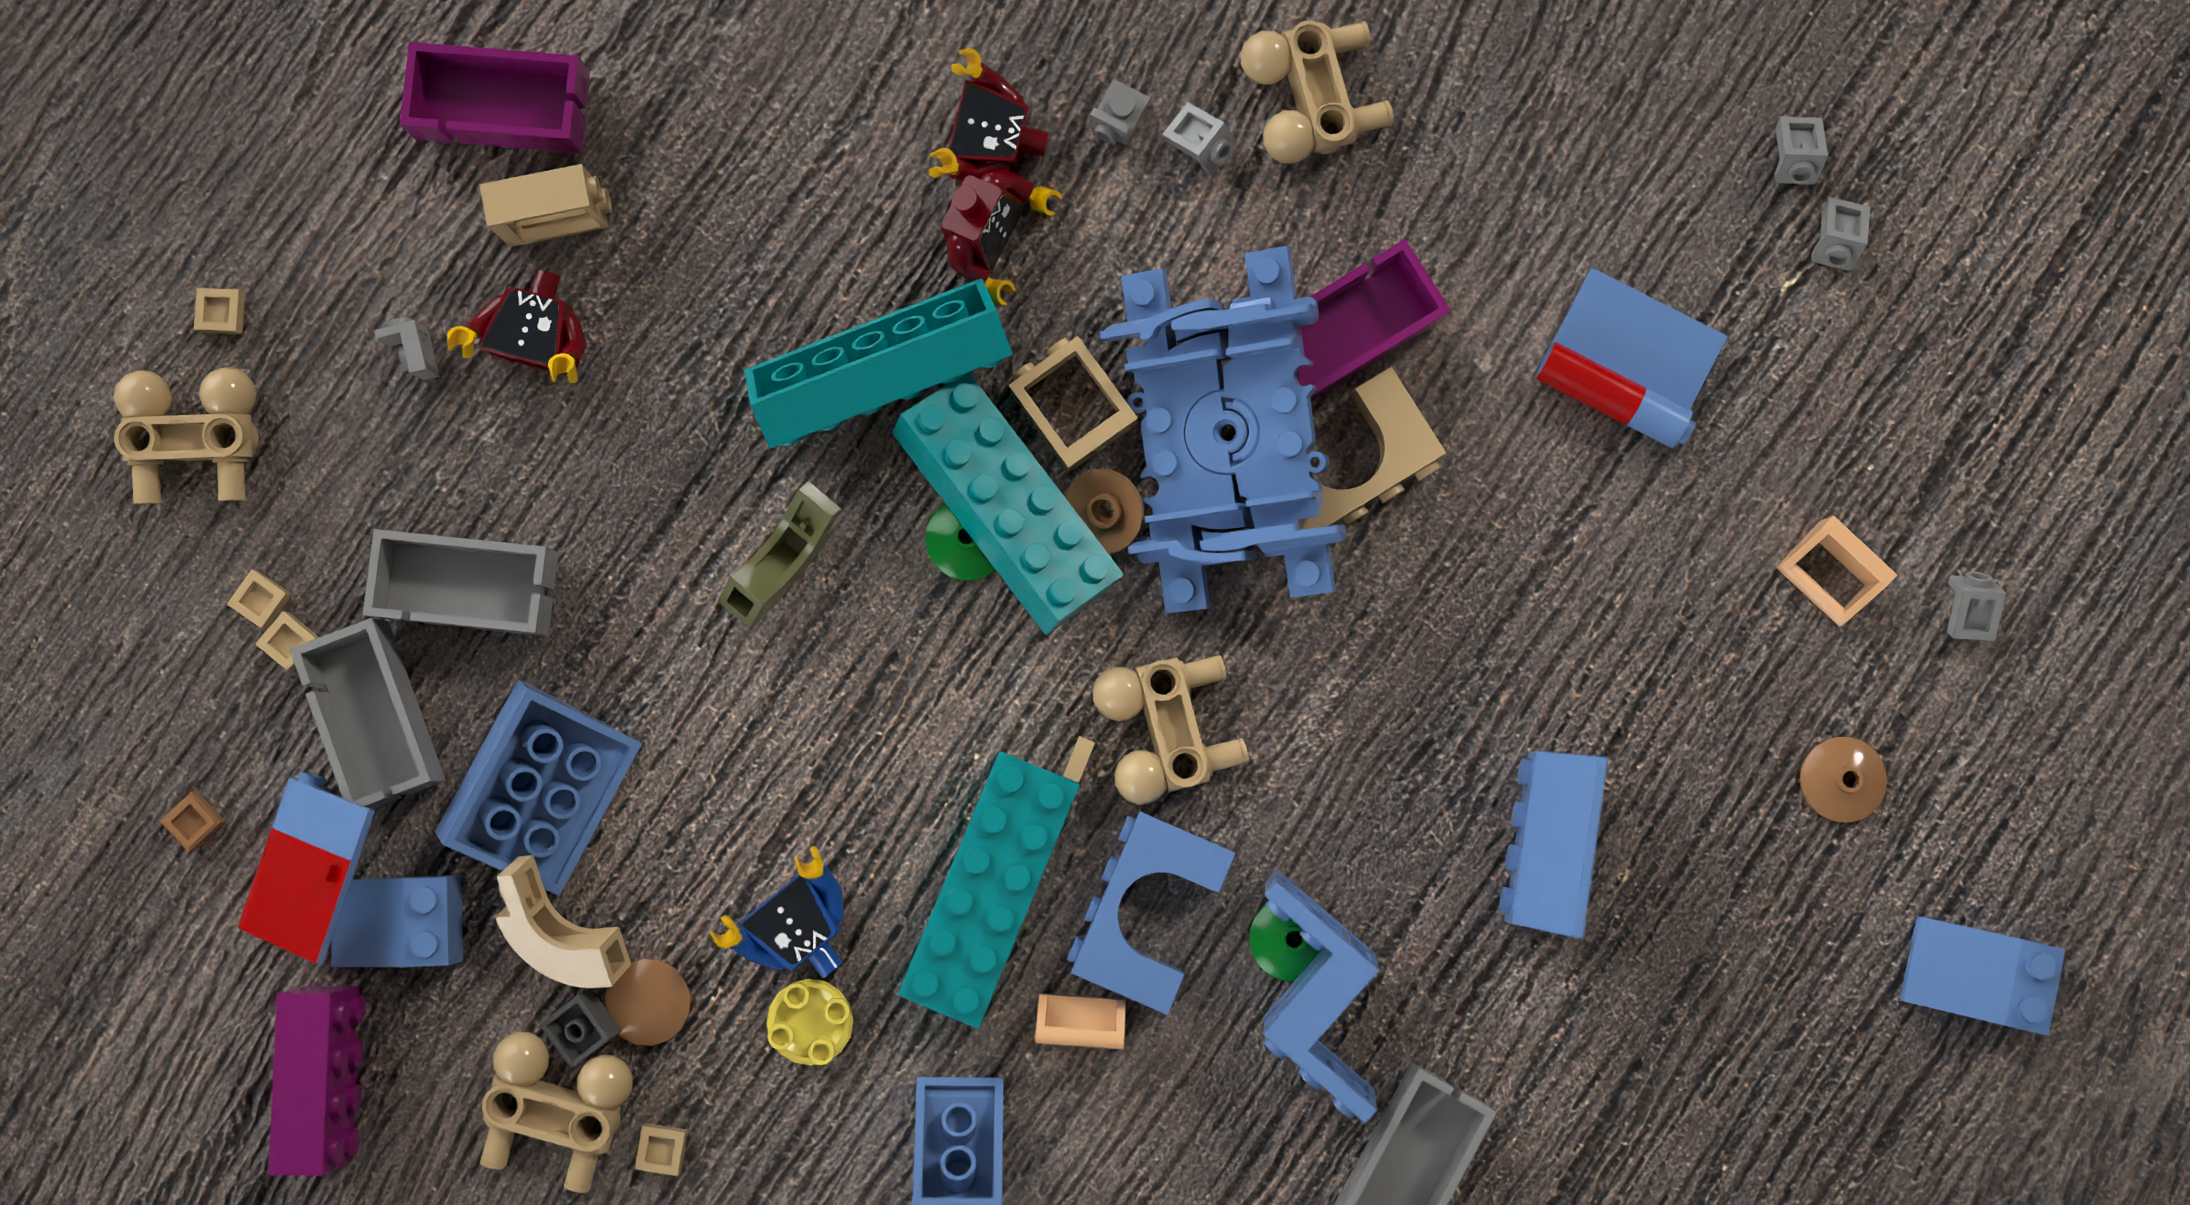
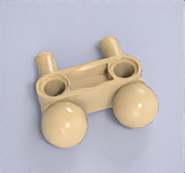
[1240,21,1394,164]
[113,367,259,504]
[1092,655,1249,805]
[480,1032,632,1193]

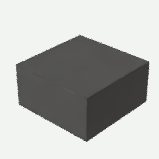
[540,988,622,1069]

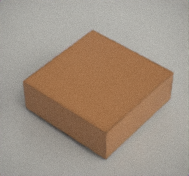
[160,791,226,853]

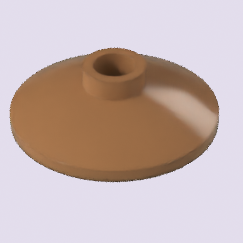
[1065,469,1144,554]
[1800,737,1887,823]

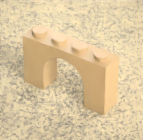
[1302,366,1446,530]

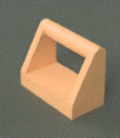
[1776,516,1897,627]
[1035,993,1126,1049]

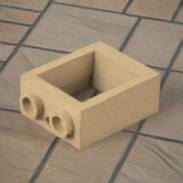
[479,164,612,247]
[1008,336,1138,474]

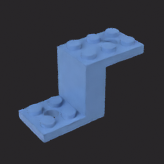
[1263,869,1379,1123]

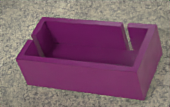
[400,42,590,154]
[1297,239,1451,402]
[269,985,365,1176]

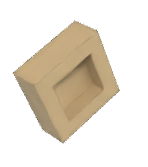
[194,288,245,334]
[227,569,292,629]
[256,611,320,672]
[1063,736,1095,783]
[635,1123,688,1176]

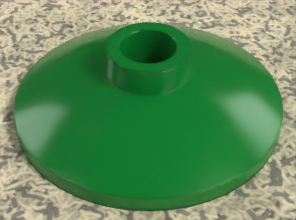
[926,503,996,581]
[1249,902,1325,981]

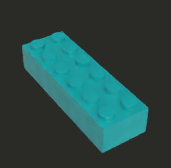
[744,278,1013,449]
[892,372,1124,635]
[898,751,1080,1029]

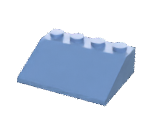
[435,679,642,896]
[1499,751,1608,938]

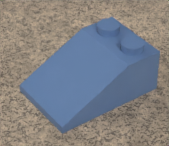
[331,875,463,967]
[1900,916,2065,1036]
[912,1077,1003,1205]

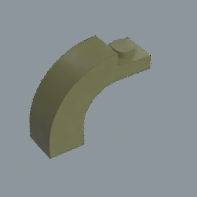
[718,481,842,628]

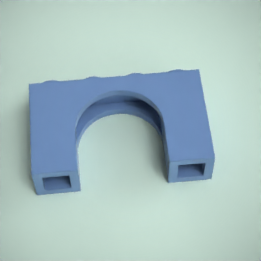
[1067,811,1235,1015]

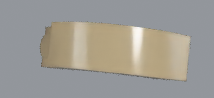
[495,855,632,988]

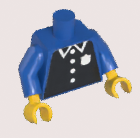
[709,846,845,979]

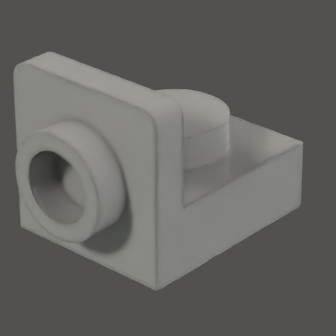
[1090,79,1150,146]
[1162,102,1236,175]
[1774,116,1828,184]
[1811,197,1870,271]
[374,317,440,381]
[1947,572,2006,641]

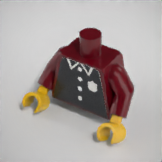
[929,48,1050,182]
[941,169,1062,306]
[447,269,587,383]

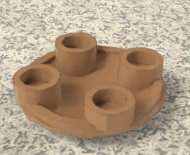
[605,958,693,1046]

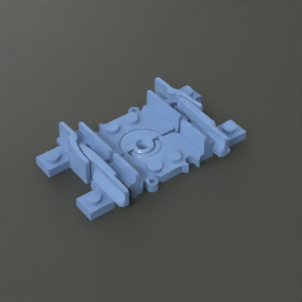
[1099,246,1346,614]

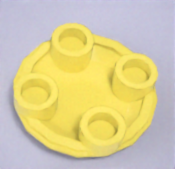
[767,979,853,1066]

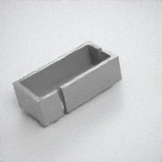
[363,529,559,636]
[289,618,446,809]
[1334,1062,1497,1205]

